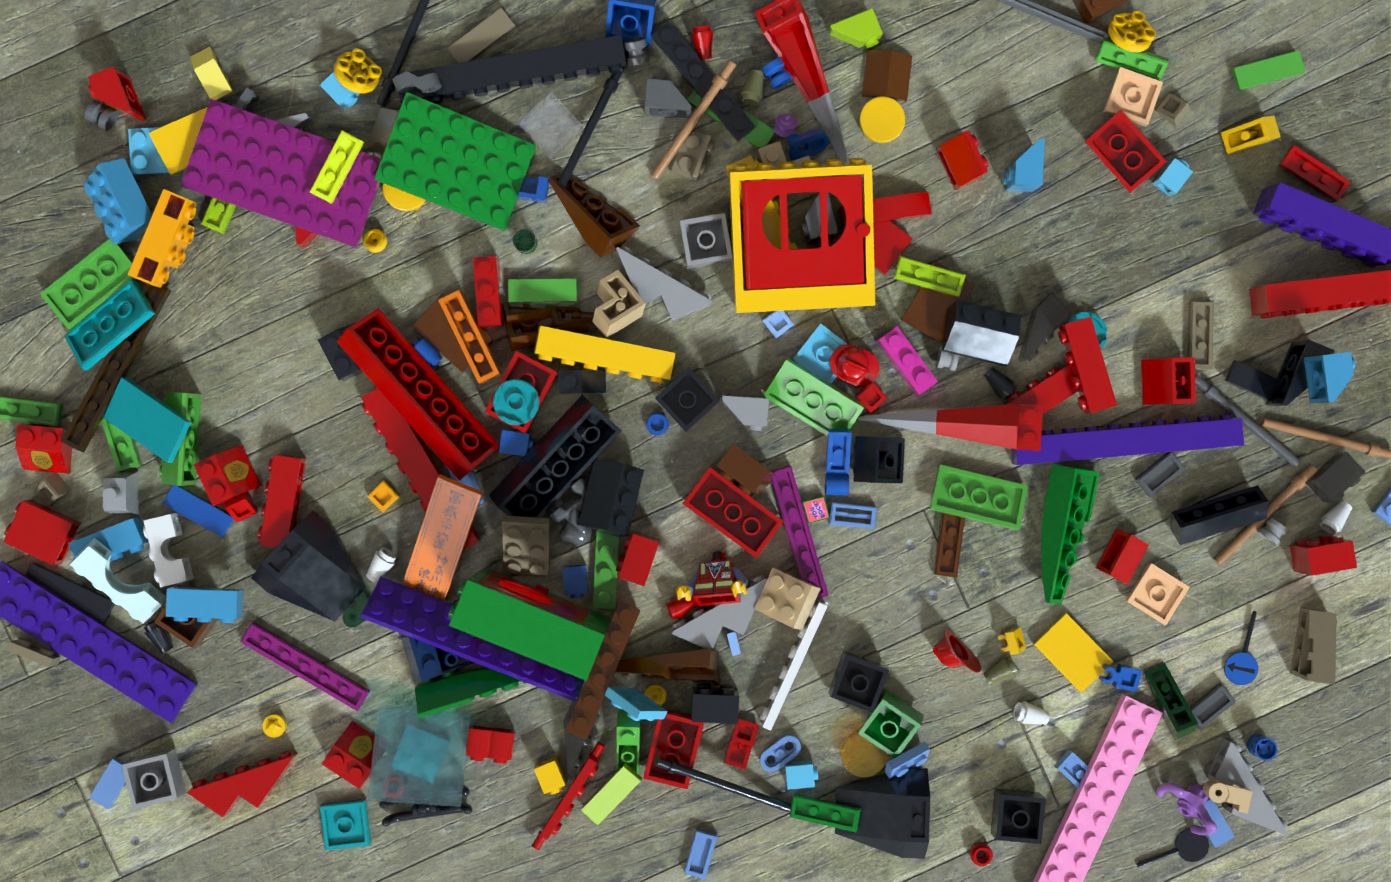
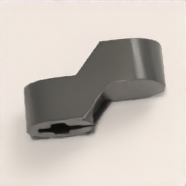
[392,71,442,95]

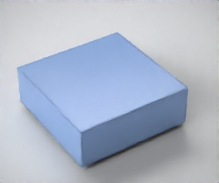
[762,311,794,338]
[726,630,741,656]

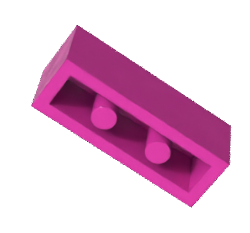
[876,326,938,396]

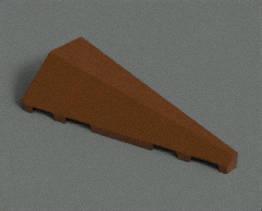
[502,302,598,352]
[615,649,721,685]

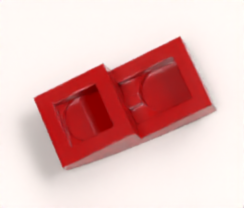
[723,718,759,770]

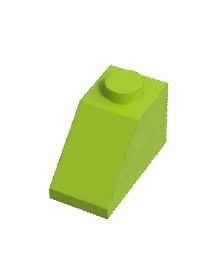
[828,8,883,48]

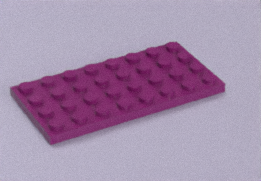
[181,99,382,248]

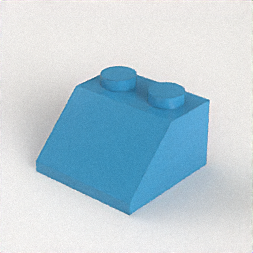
[1002,138,1045,192]
[1304,352,1355,404]

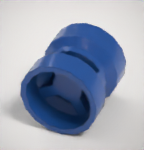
[762,57,793,90]
[1247,734,1278,761]

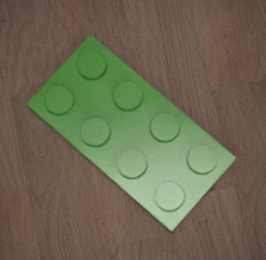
[40,238,136,330]
[763,357,865,436]
[929,464,1028,530]

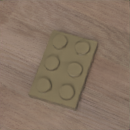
[502,515,550,576]

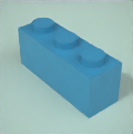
[68,517,149,562]
[166,587,244,623]

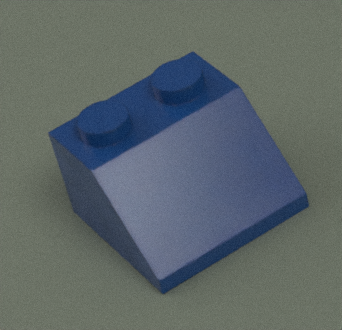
[605,0,657,47]

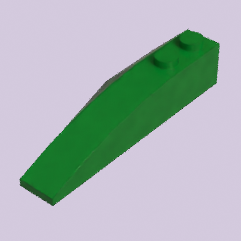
[1041,464,1100,604]
[415,667,526,718]

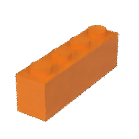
[438,290,502,384]

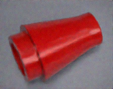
[691,25,713,60]
[665,595,698,620]

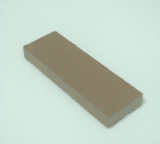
[447,8,516,63]
[1188,301,1214,369]

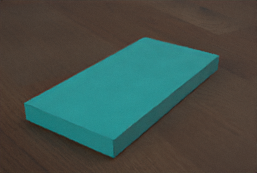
[64,279,155,371]
[103,377,191,463]

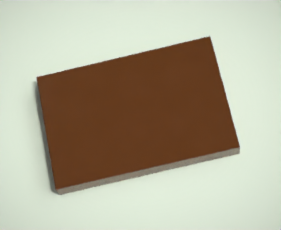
[901,262,975,343]
[412,293,494,373]

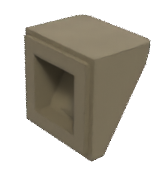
[1156,92,1190,127]
[34,473,70,508]

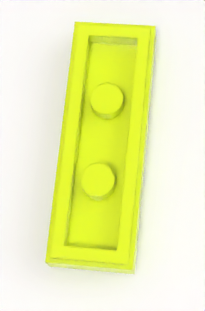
[310,130,364,204]

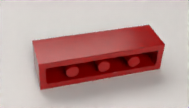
[1058,317,1117,414]
[1003,360,1078,414]
[258,454,306,548]

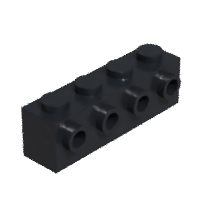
[1171,485,1268,545]

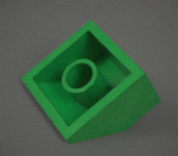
[858,689,923,758]

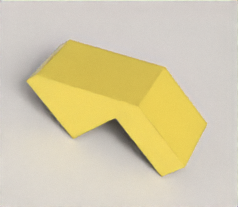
[190,46,233,100]

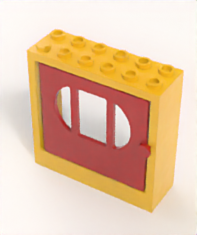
[728,158,875,313]

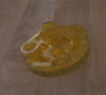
[841,730,887,777]

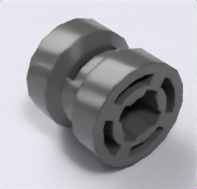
[623,37,650,66]
[84,100,118,131]

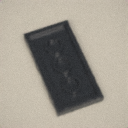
[25,562,115,624]

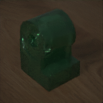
[342,591,370,628]

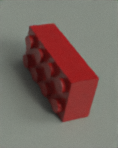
[682,466,784,558]

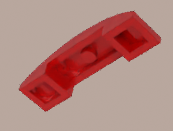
[839,192,932,230]

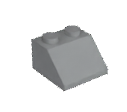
[721,396,769,431]

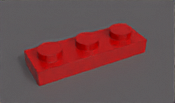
[1279,145,1351,202]

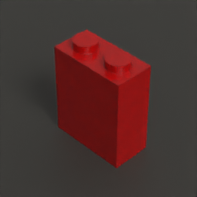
[3,500,81,565]

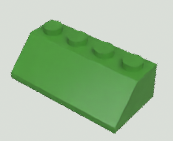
[159,392,201,486]

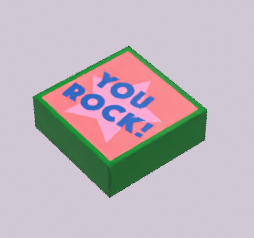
[802,496,830,524]

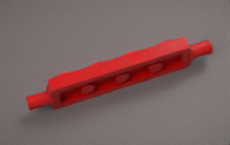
[531,741,605,850]

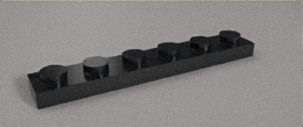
[651,21,756,142]

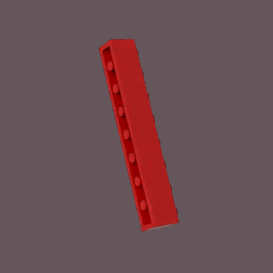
[361,388,481,550]

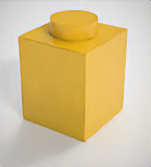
[534,756,567,795]

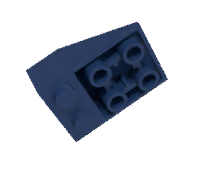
[401,636,475,682]

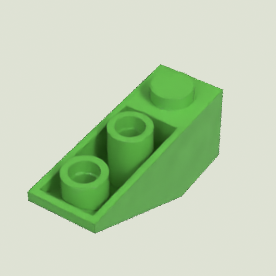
[616,710,641,775]

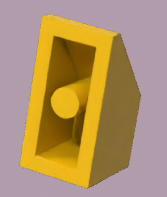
[1221,116,1281,154]

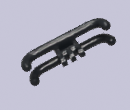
[379,785,472,827]

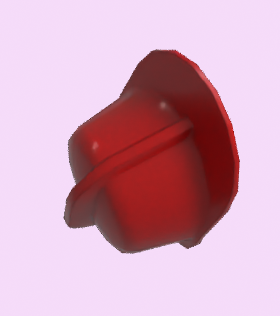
[830,344,879,387]
[933,629,981,673]

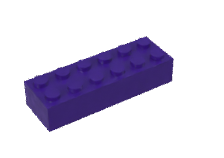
[1253,182,1391,268]

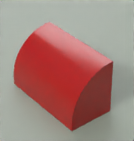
[1096,528,1149,585]

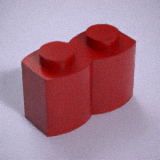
[466,725,516,764]

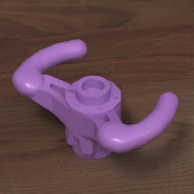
[1156,783,1217,836]

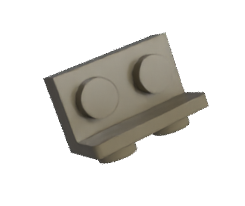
[671,131,714,182]
[5,630,62,667]

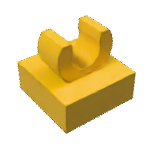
[998,626,1026,655]

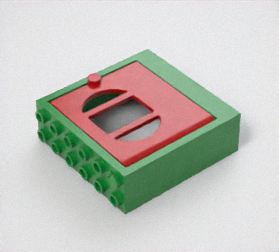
[448,567,612,681]

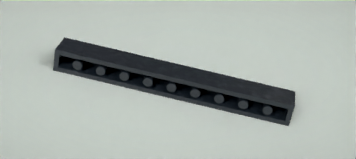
[395,35,627,104]

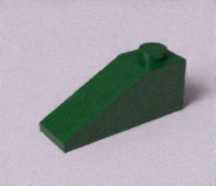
[1144,663,1198,740]

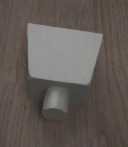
[102,471,139,515]

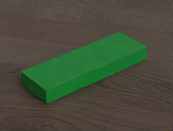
[790,794,861,832]

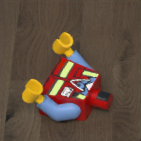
[676,551,748,606]

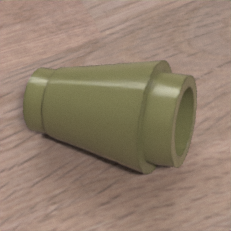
[740,70,764,106]
[984,657,1020,686]

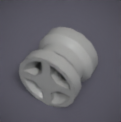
[936,346,959,371]
[1258,518,1288,546]

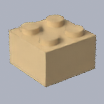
[754,567,820,630]

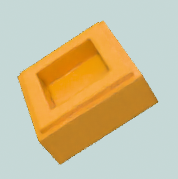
[367,480,400,512]

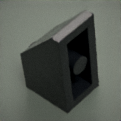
[558,370,606,394]

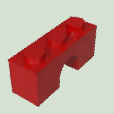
[473,256,504,328]

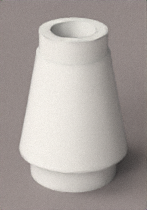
[1320,501,1352,535]
[366,547,397,582]
[1013,701,1049,725]

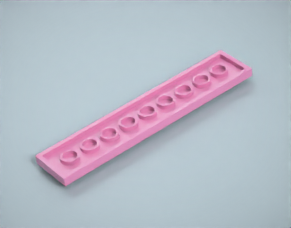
[1033,694,1163,882]

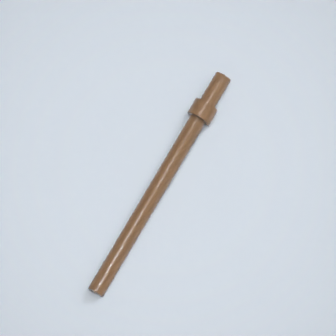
[651,60,736,179]
[1261,417,1391,459]
[1213,464,1317,566]

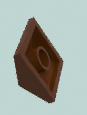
[862,50,912,102]

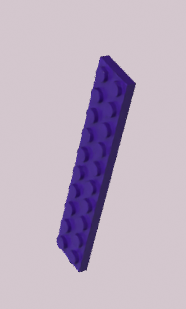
[0,561,198,723]
[361,576,585,702]

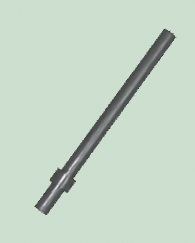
[1195,374,1300,467]

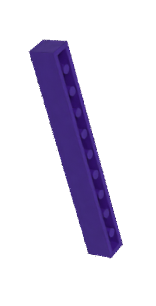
[1011,414,1244,465]

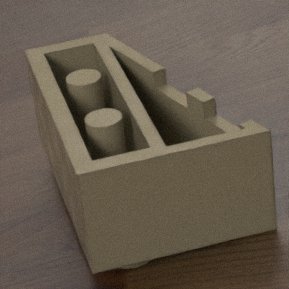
[1290,607,1337,685]

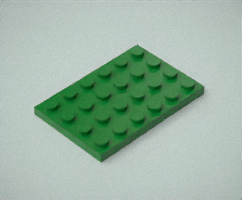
[374,92,536,231]

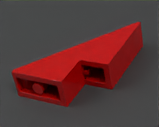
[187,750,298,818]

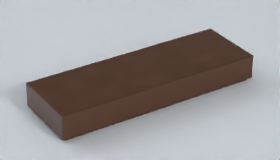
[933,513,965,578]

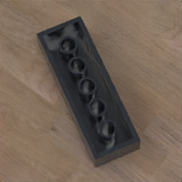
[489,394,622,518]

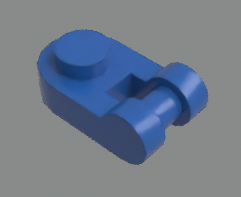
[787,129,829,160]

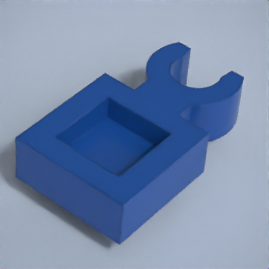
[1099,664,1142,692]

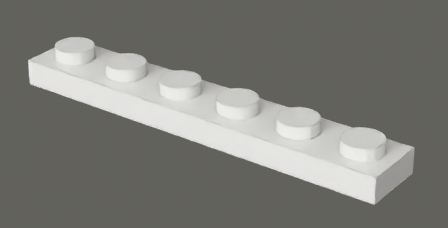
[760,600,827,731]

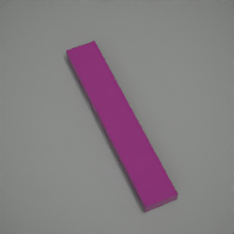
[771,465,829,599]
[240,622,370,711]

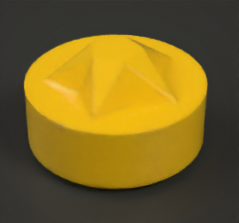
[363,229,388,253]
[644,685,667,707]
[262,713,287,738]

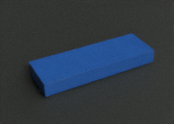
[162,485,234,537]

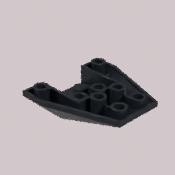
[251,510,366,622]
[835,767,930,859]

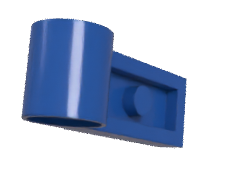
[825,428,852,495]

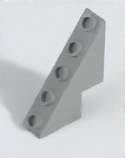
[616,245,712,322]
[672,574,768,649]
[1207,738,1288,836]

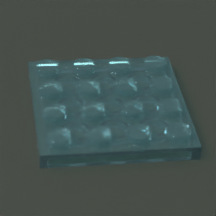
[368,707,470,807]

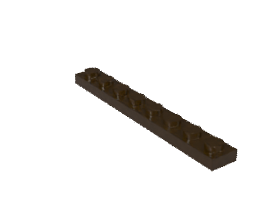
[60,279,171,452]

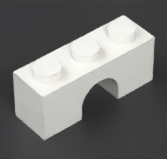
[143,513,194,587]

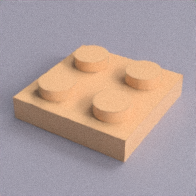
[1103,67,1163,127]
[1125,563,1190,625]

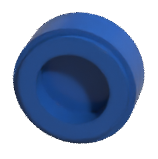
[646,413,669,435]

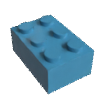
[83,158,152,245]

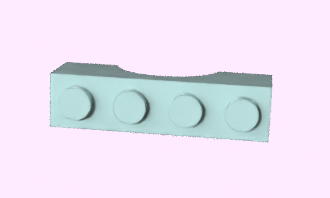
[70,538,166,623]

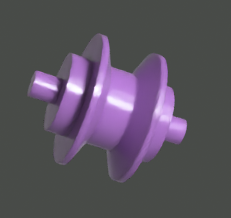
[774,113,798,138]

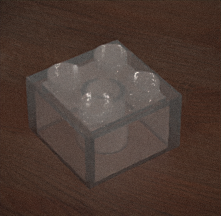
[518,92,584,161]

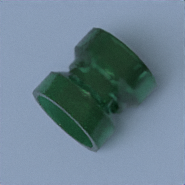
[513,229,538,255]

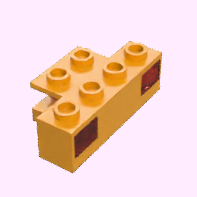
[128,189,196,288]

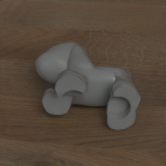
[549,478,592,545]

